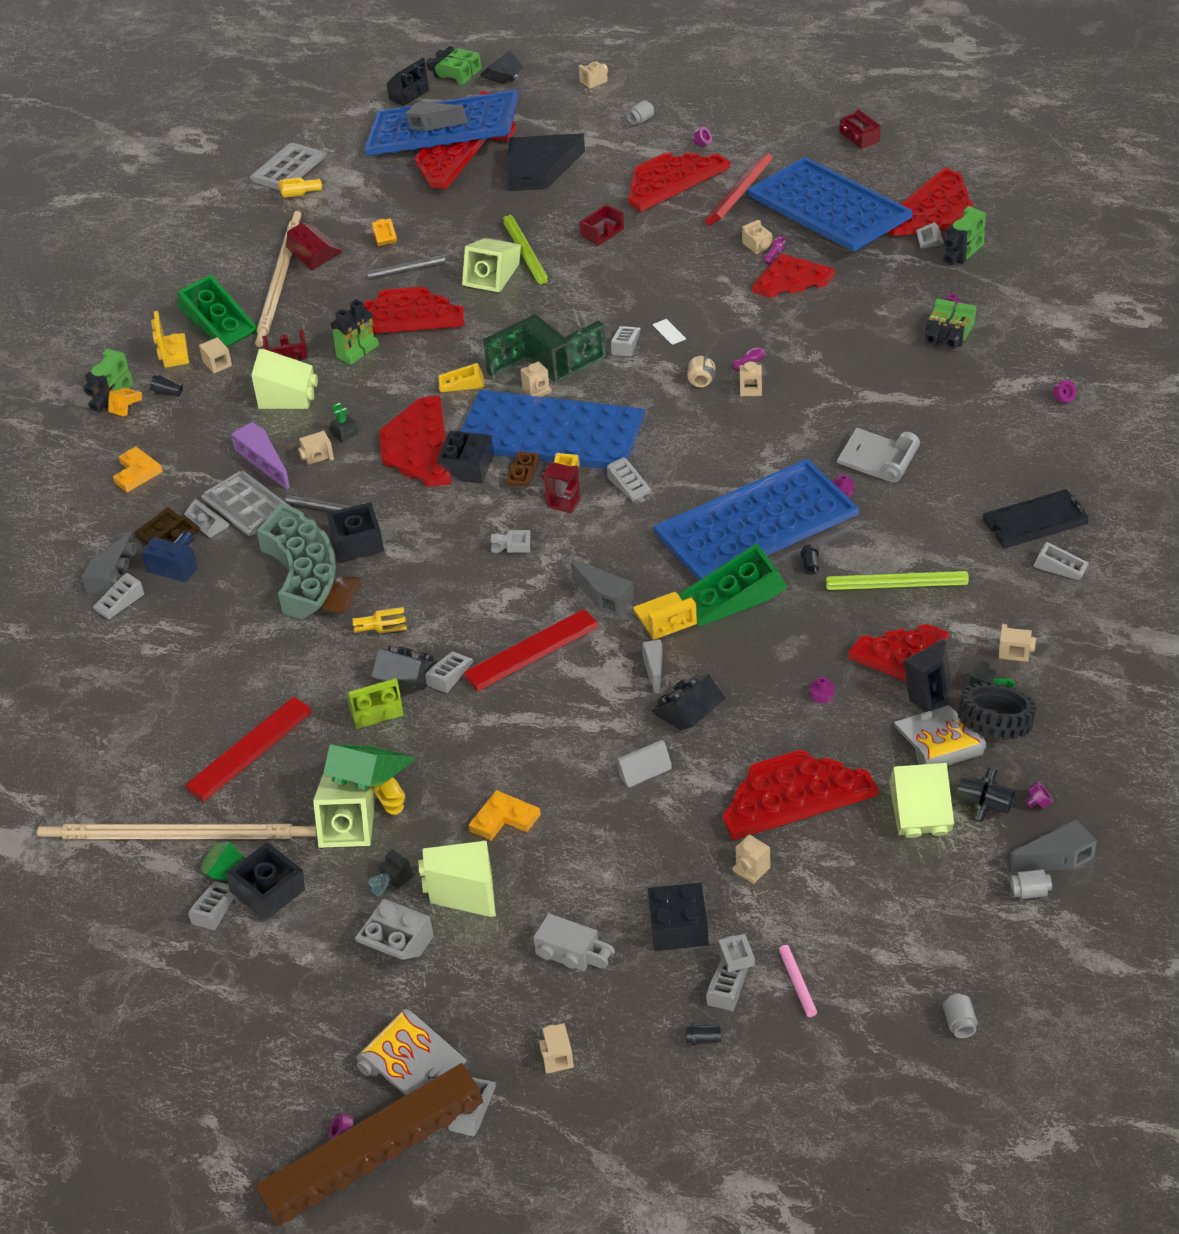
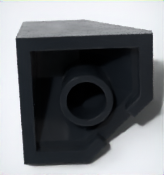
[480,51,523,84]

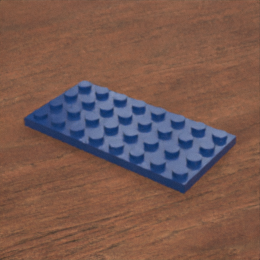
[365,89,519,156]
[747,157,912,252]
[461,390,645,469]
[654,458,859,581]

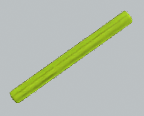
[503,214,548,285]
[826,571,969,590]

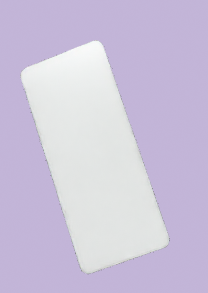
[653,319,686,345]

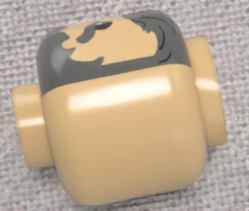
[687,356,715,387]

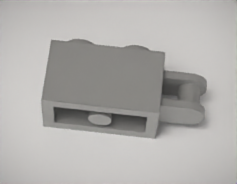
[534,913,615,972]

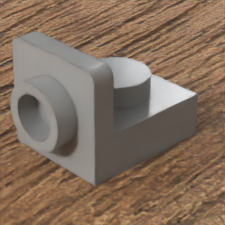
[719,934,755,972]

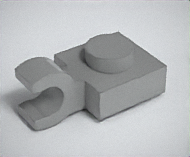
[491,530,530,553]

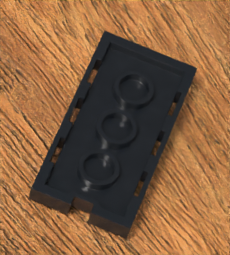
[983,489,1089,549]

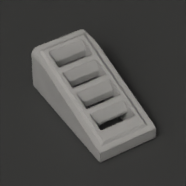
[611,326,641,357]
[607,457,651,502]
[1033,542,1089,580]
[93,573,144,620]
[642,640,663,693]
[425,651,473,693]
[188,881,235,930]
[706,958,748,1011]
[448,1077,496,1136]

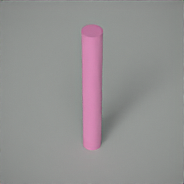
[779,945,817,1017]

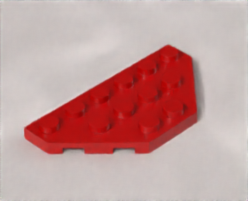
[414,139,487,189]
[628,153,731,212]
[887,167,973,236]
[364,286,465,334]
[379,395,451,487]
[723,750,878,841]

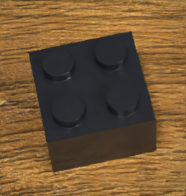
[327,502,384,562]
[227,842,305,921]
[648,882,709,951]

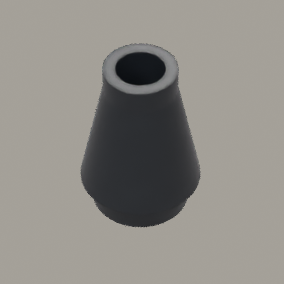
[150,374,183,396]

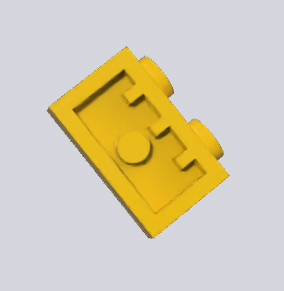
[151,311,189,368]
[634,592,697,640]

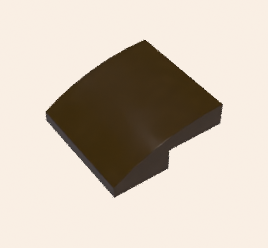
[135,507,200,545]

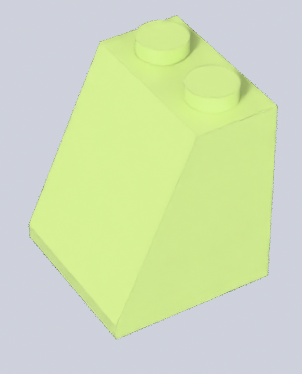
[462,238,521,292]
[251,349,318,409]
[889,763,954,838]
[313,775,376,848]
[418,841,496,917]

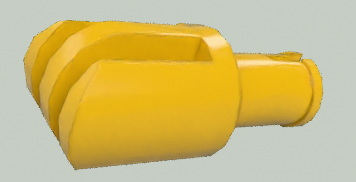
[278,177,322,198]
[353,607,407,634]
[374,777,405,815]

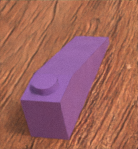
[231,422,290,489]

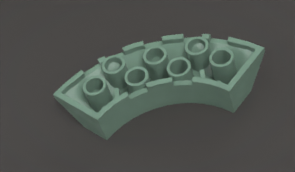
[256,503,336,620]

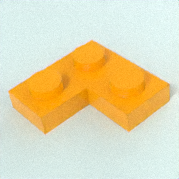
[113,446,163,493]
[469,790,541,841]

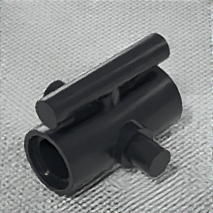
[956,768,1016,821]

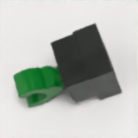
[329,402,358,443]
[970,660,1015,688]

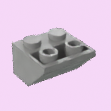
[355,899,434,960]

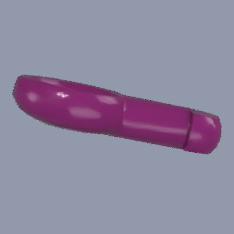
[764,236,786,264]
[732,347,765,371]

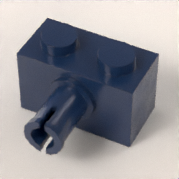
[141,531,198,582]

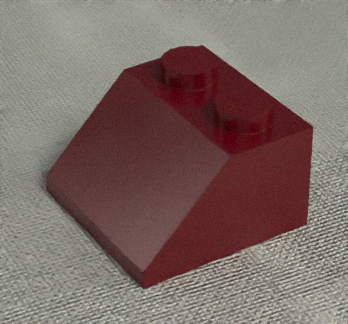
[286,222,342,271]

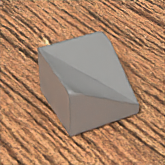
[916,222,944,248]

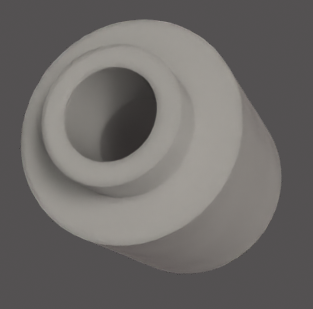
[627,100,654,125]
[1010,869,1052,899]
[943,993,978,1038]

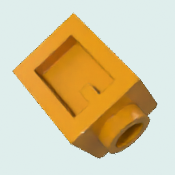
[372,219,397,246]
[108,387,142,417]

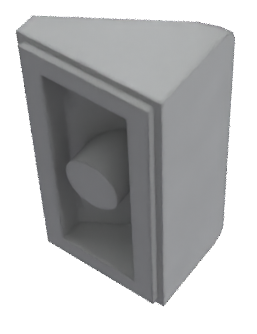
[183,499,230,538]
[618,740,672,787]

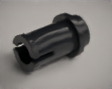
[800,544,819,575]
[686,1023,721,1046]

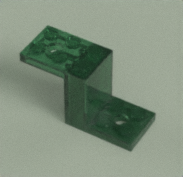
[483,314,606,383]

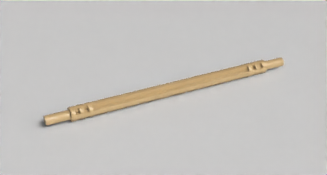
[255,211,301,347]
[37,824,317,839]

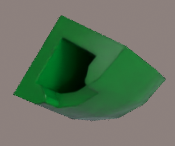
[201,842,245,880]

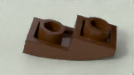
[506,451,540,487]
[323,576,362,614]

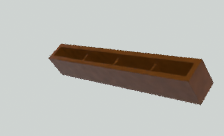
[255,1063,484,1226]

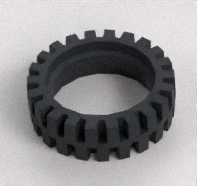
[958,682,1037,739]

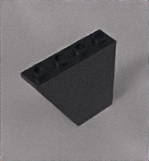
[507,133,585,191]

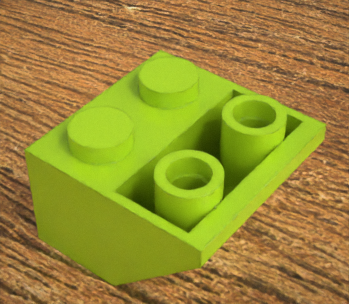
[346,678,404,729]

